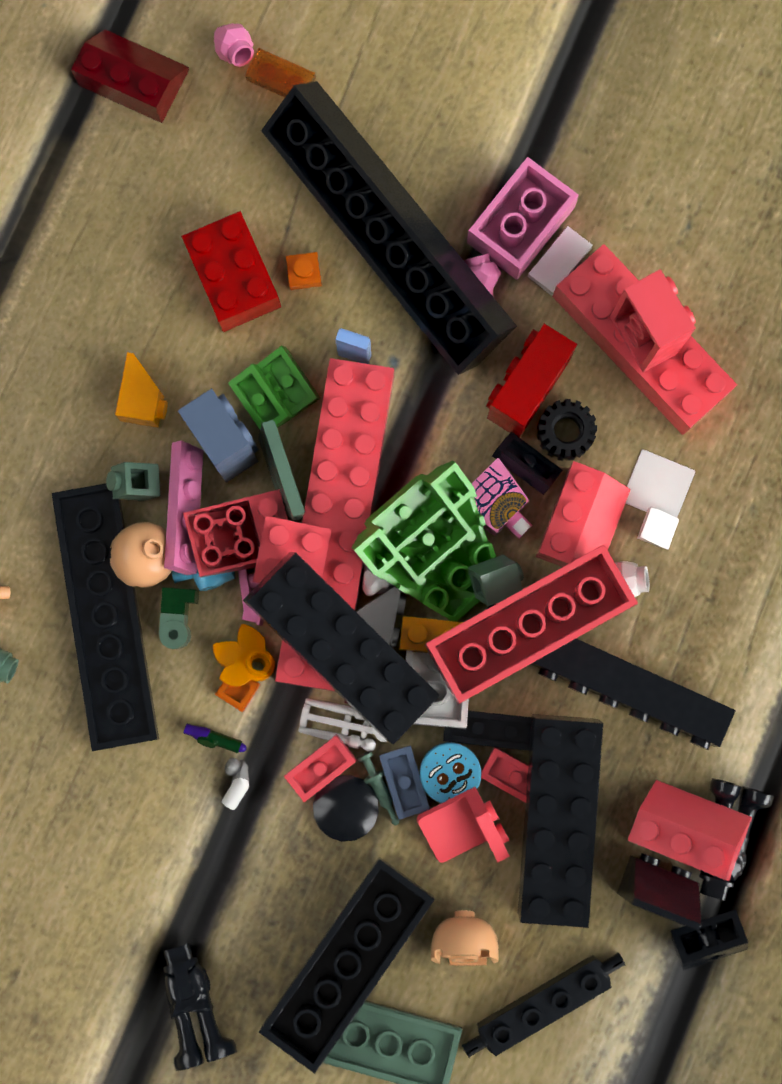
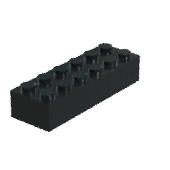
[243,552,440,745]
[518,714,603,928]
[259,857,435,1074]

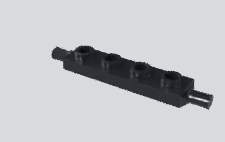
[462,952,626,1058]

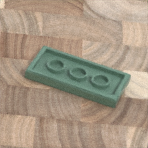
[323,1001,463,1084]

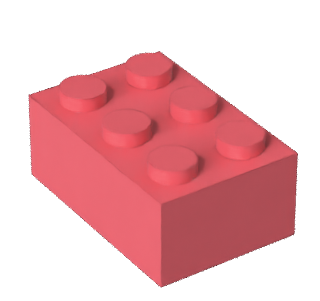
[610,269,696,373]

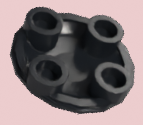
[313,775,379,842]

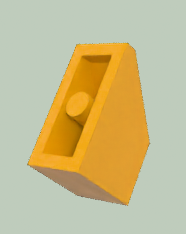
[115,352,168,428]

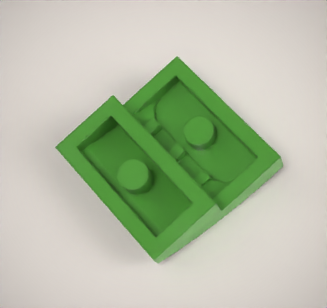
[228,345,320,429]

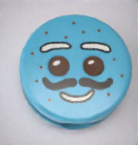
[419,742,481,803]

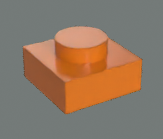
[286,252,322,290]

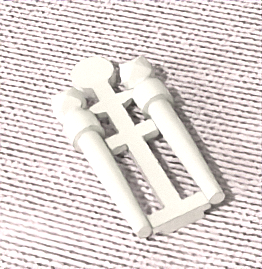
[298,698,387,751]

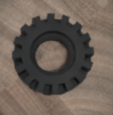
[537,399,597,461]

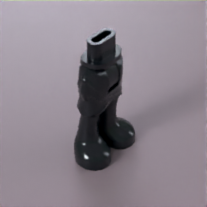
[699,778,774,901]
[163,943,238,1071]

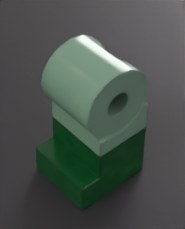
[159,587,199,649]

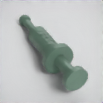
[357,751,400,825]

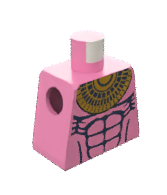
[472,458,533,539]

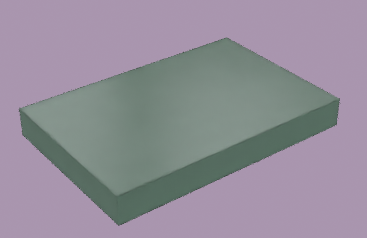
[258,420,305,523]

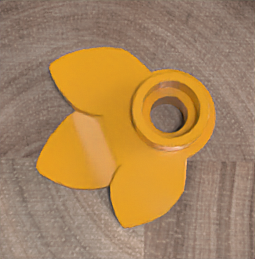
[212,624,275,686]

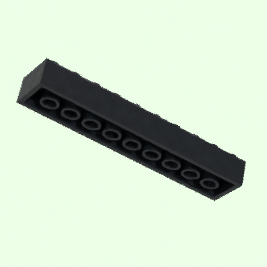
[261,81,517,375]

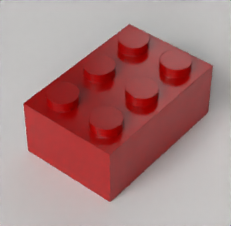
[181,211,282,332]
[486,323,578,437]

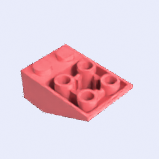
[183,489,288,577]

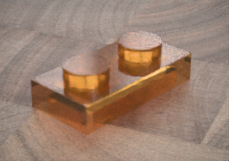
[245,48,316,97]

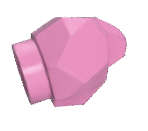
[214,23,254,67]
[464,254,501,296]

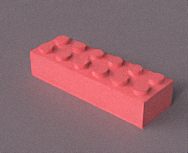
[553,244,737,435]
[425,544,638,704]

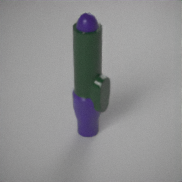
[183,723,247,753]

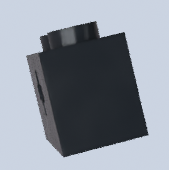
[671,909,749,971]

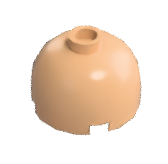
[110,522,172,588]
[431,910,498,966]

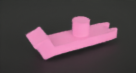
[238,569,263,626]

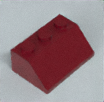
[71,29,190,123]

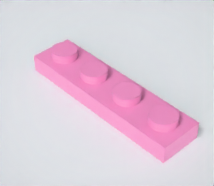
[164,440,203,575]

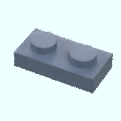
[379,745,430,820]

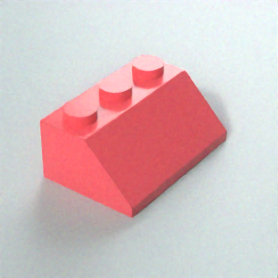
[536,461,631,567]
[627,780,752,881]

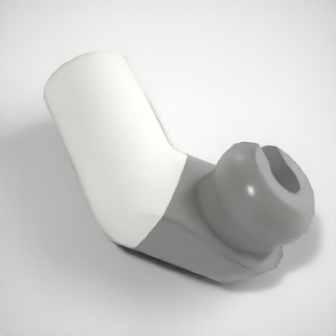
[222,758,249,810]

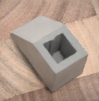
[356,586,407,648]

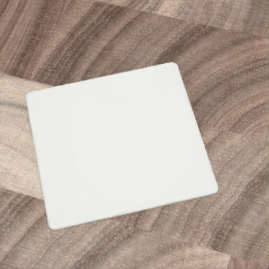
[626,450,695,518]

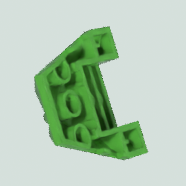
[352,461,496,622]

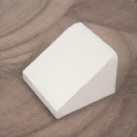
[637,507,679,550]

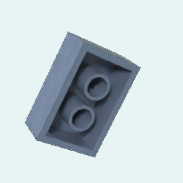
[178,388,259,483]

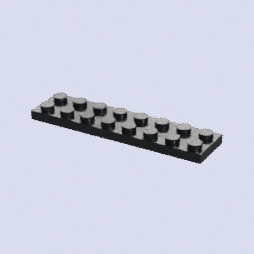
[51,483,159,751]

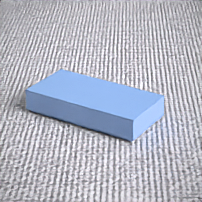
[335,328,371,364]

